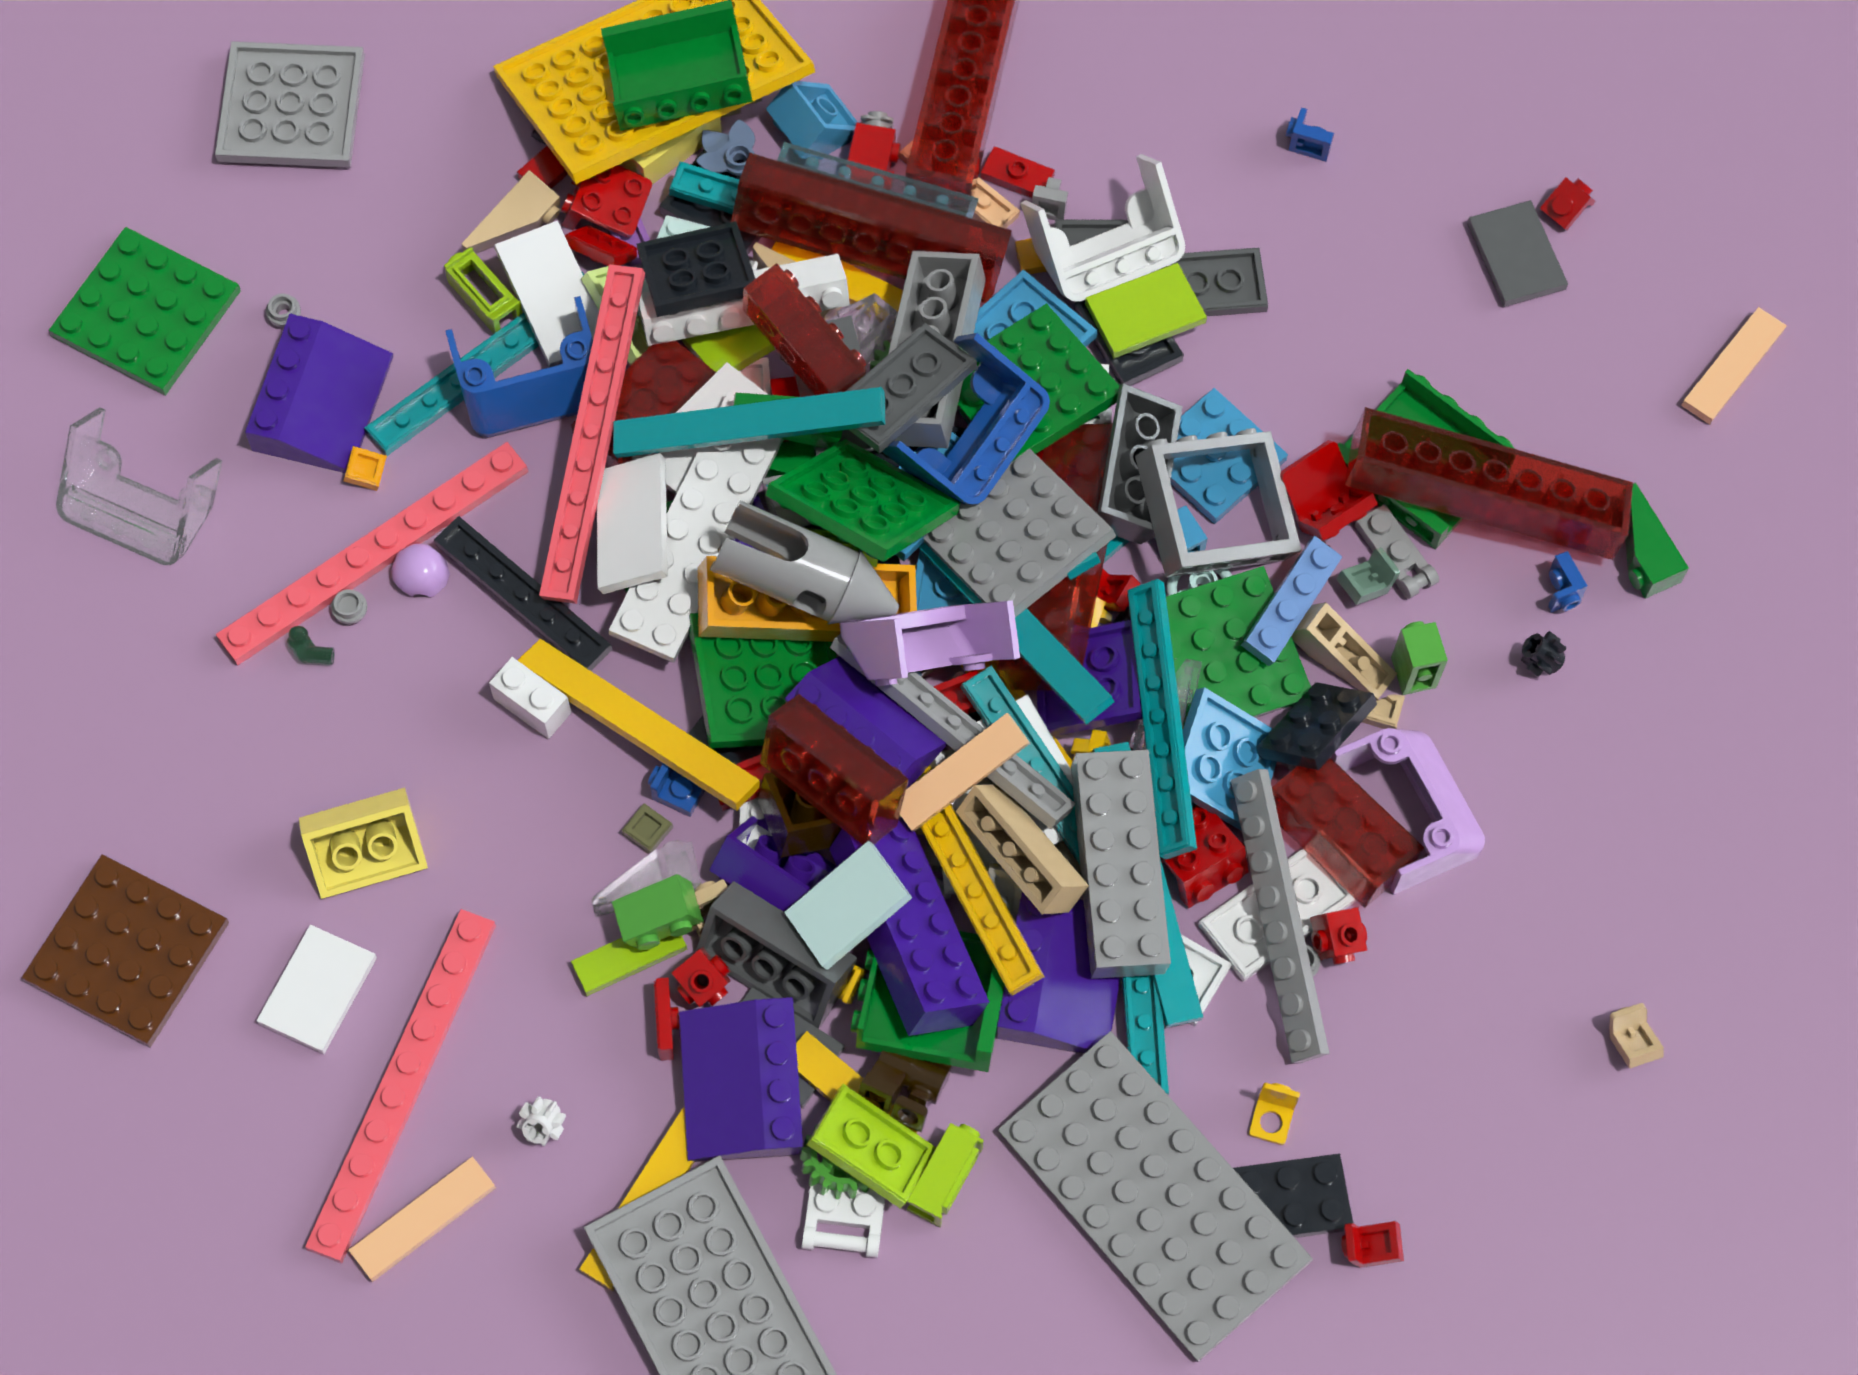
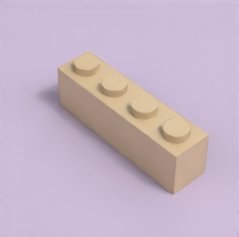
[956,784,1089,914]

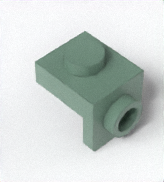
[1336,548,1400,605]

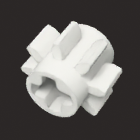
[517,1096,566,1146]

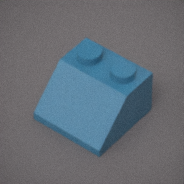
[766,81,858,158]

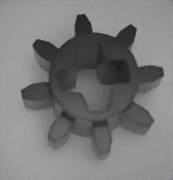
[1521,631,1567,677]

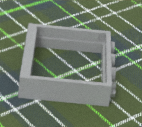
[1135,428,1302,577]

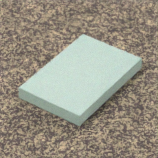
[784,841,912,970]

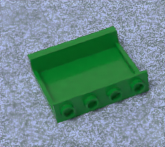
[601,0,753,131]
[1338,369,1517,550]
[851,931,1005,1073]

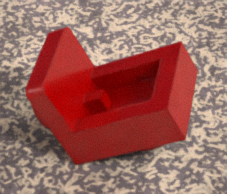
[1539,177,1596,230]
[1077,564,1141,612]
[1341,1221,1404,1268]

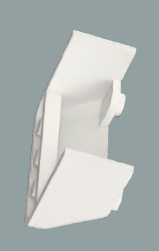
[1020,154,1185,302]

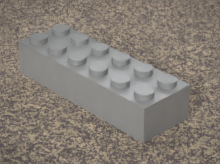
[888,251,986,449]
[1071,750,1171,979]

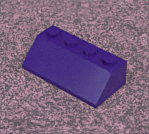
[785,656,947,797]
[709,816,837,912]

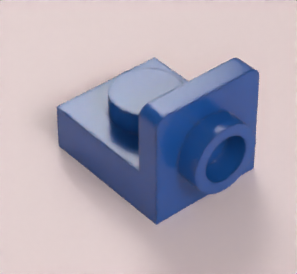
[1286,107,1334,162]
[1548,551,1588,612]
[648,763,705,817]

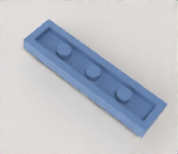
[1241,536,1343,666]

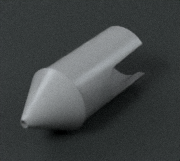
[710,500,899,625]

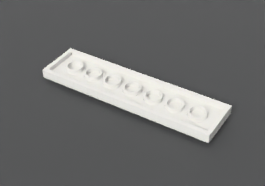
[609,390,784,663]

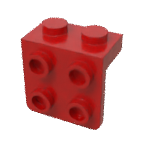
[561,165,652,238]
[1280,440,1378,541]
[1160,805,1249,908]

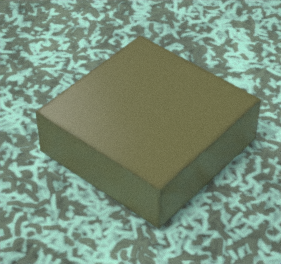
[622,803,673,855]

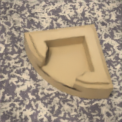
[1362,694,1405,729]

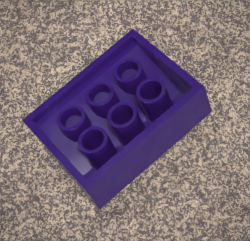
[245,313,394,473]
[997,892,1121,1054]
[679,997,803,1161]

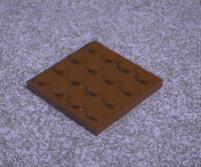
[21,854,229,1048]

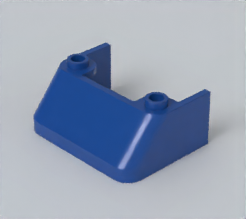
[445,296,593,437]
[882,333,1050,504]

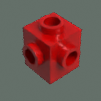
[1310,907,1368,965]
[672,947,731,1007]

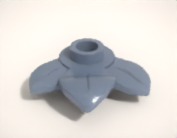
[696,119,757,176]

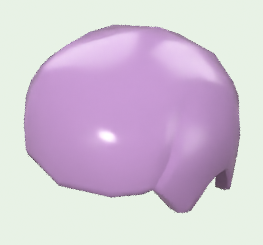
[391,544,450,597]

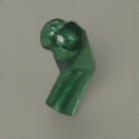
[287,626,335,665]

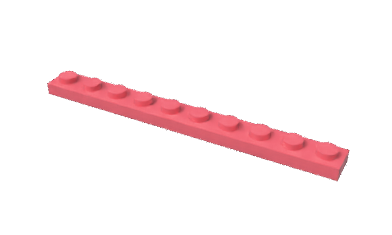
[539,264,645,604]
[216,442,528,666]
[305,909,496,1264]

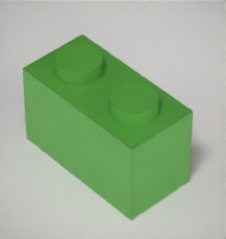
[1391,621,1448,695]
[612,874,703,950]

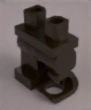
[858,1051,952,1133]

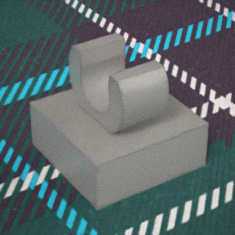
[1032,177,1068,220]

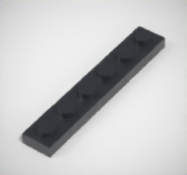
[434,516,612,671]

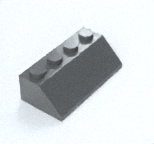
[1098,383,1183,545]
[696,881,857,1029]

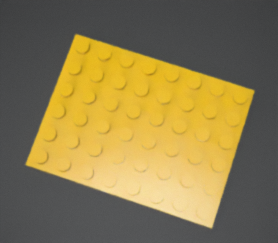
[493,0,815,184]

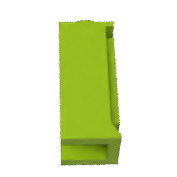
[444,247,523,334]
[907,1123,984,1228]

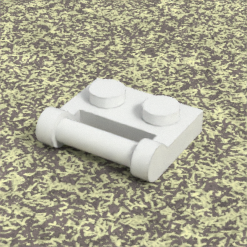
[802,1183,885,1258]

